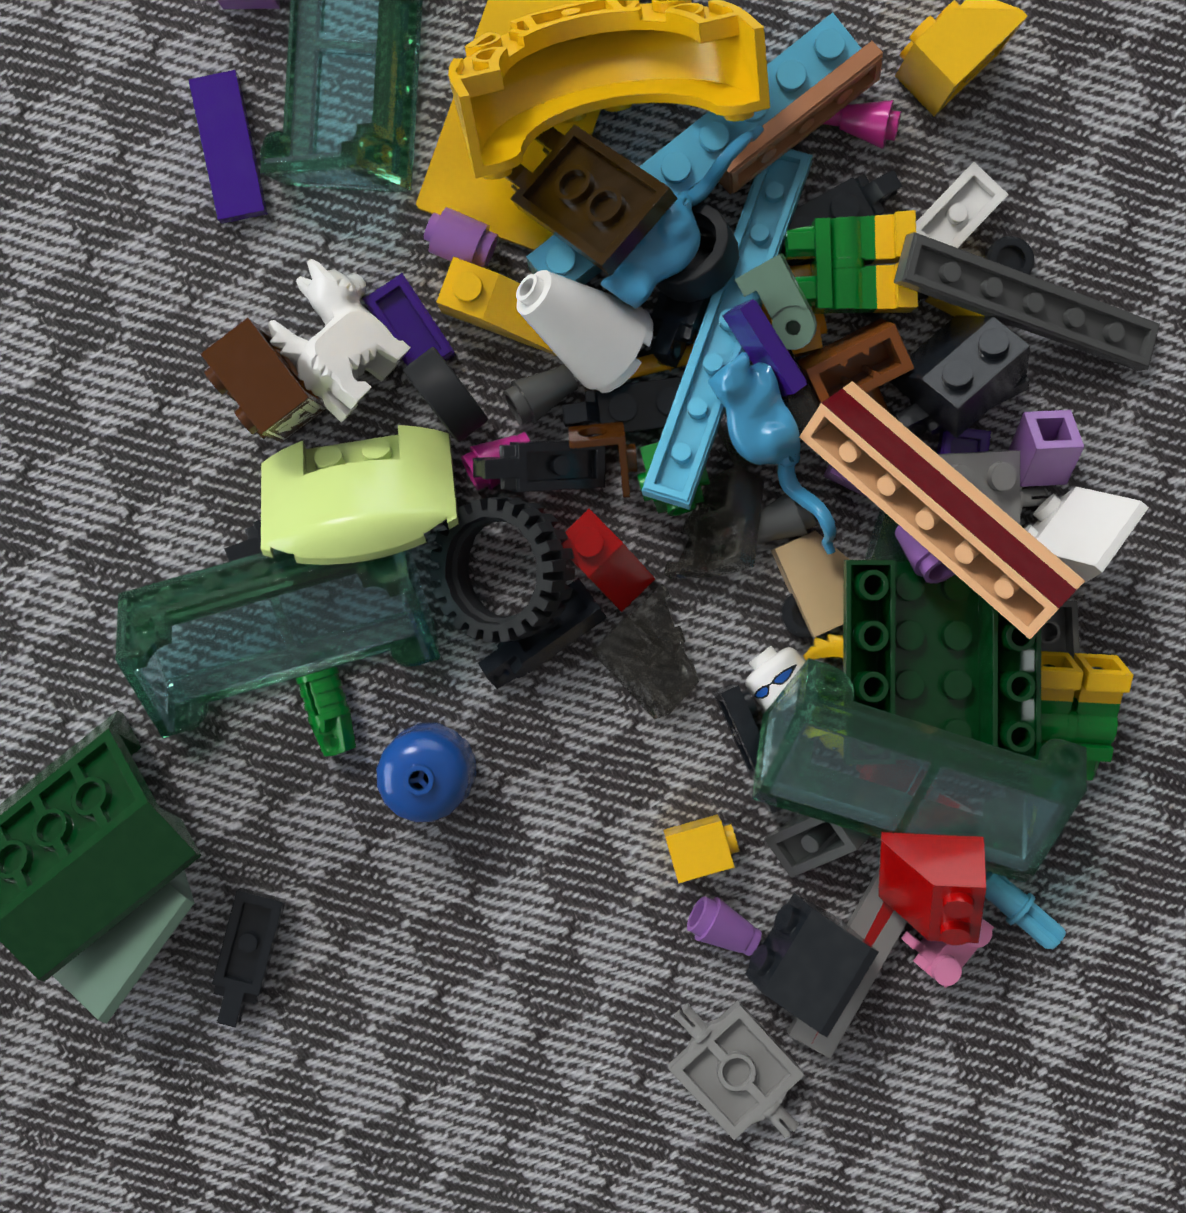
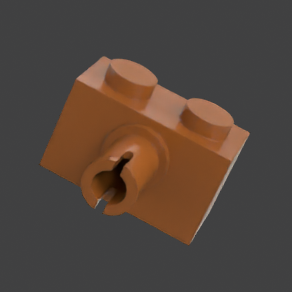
[795,318,914,414]

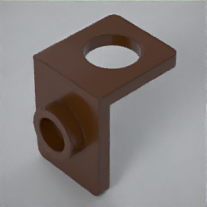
[568,422,638,498]

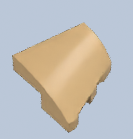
[771,531,851,637]

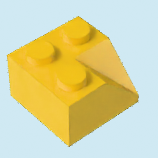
[895,0,1028,116]

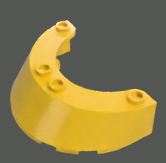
[448,0,770,180]

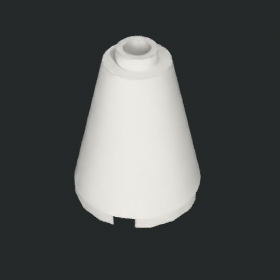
[516,270,653,393]

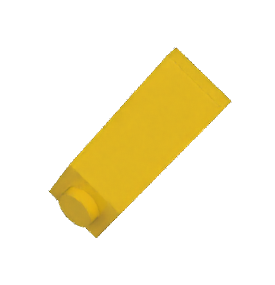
[436,256,557,356]

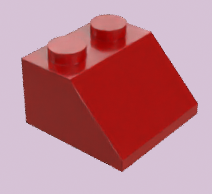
[878,832,986,945]

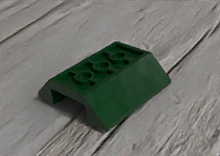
[843,560,1041,763]
[0,710,202,982]

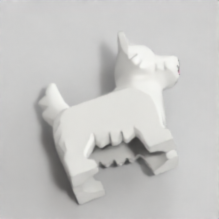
[268,259,411,423]

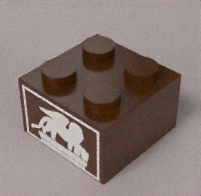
[200,318,327,443]

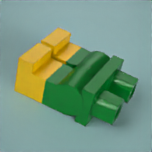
[785,210,918,314]
[1019,651,1134,781]

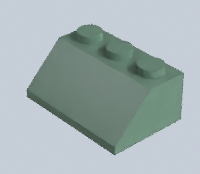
[53,870,195,1024]

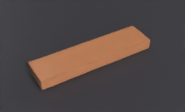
[719,41,883,194]

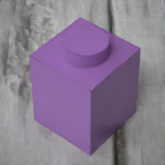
[1009,410,1084,487]

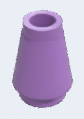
[687,896,762,956]

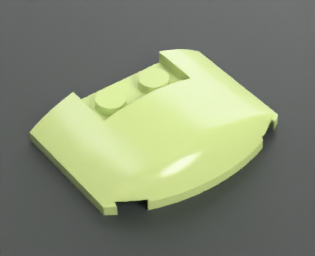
[261,425,459,565]

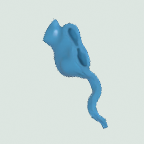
[601,124,764,309]
[708,352,836,555]

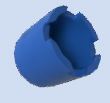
[376,722,476,823]

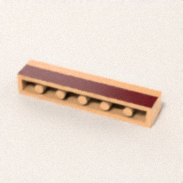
[799,381,1085,639]

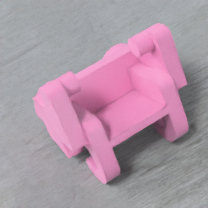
[901,918,994,988]

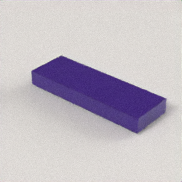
[188,70,268,224]

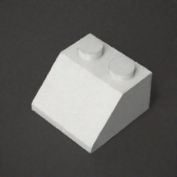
[1024,487,1149,584]

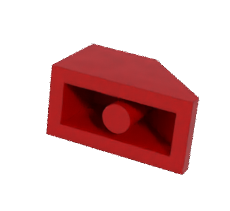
[562,509,655,612]

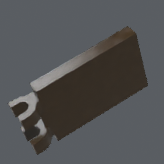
[504,124,678,276]

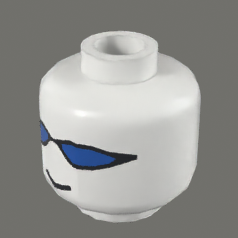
[745,646,817,719]

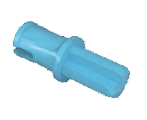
[985,867,1066,950]

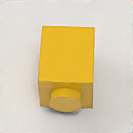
[663,814,739,883]

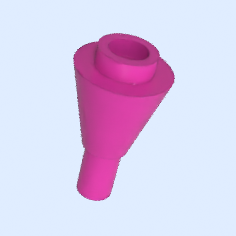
[823,100,901,149]

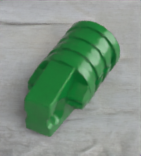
[296,666,356,757]

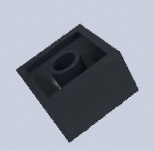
[889,315,1030,438]
[745,893,879,1037]

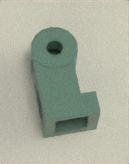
[735,253,817,350]

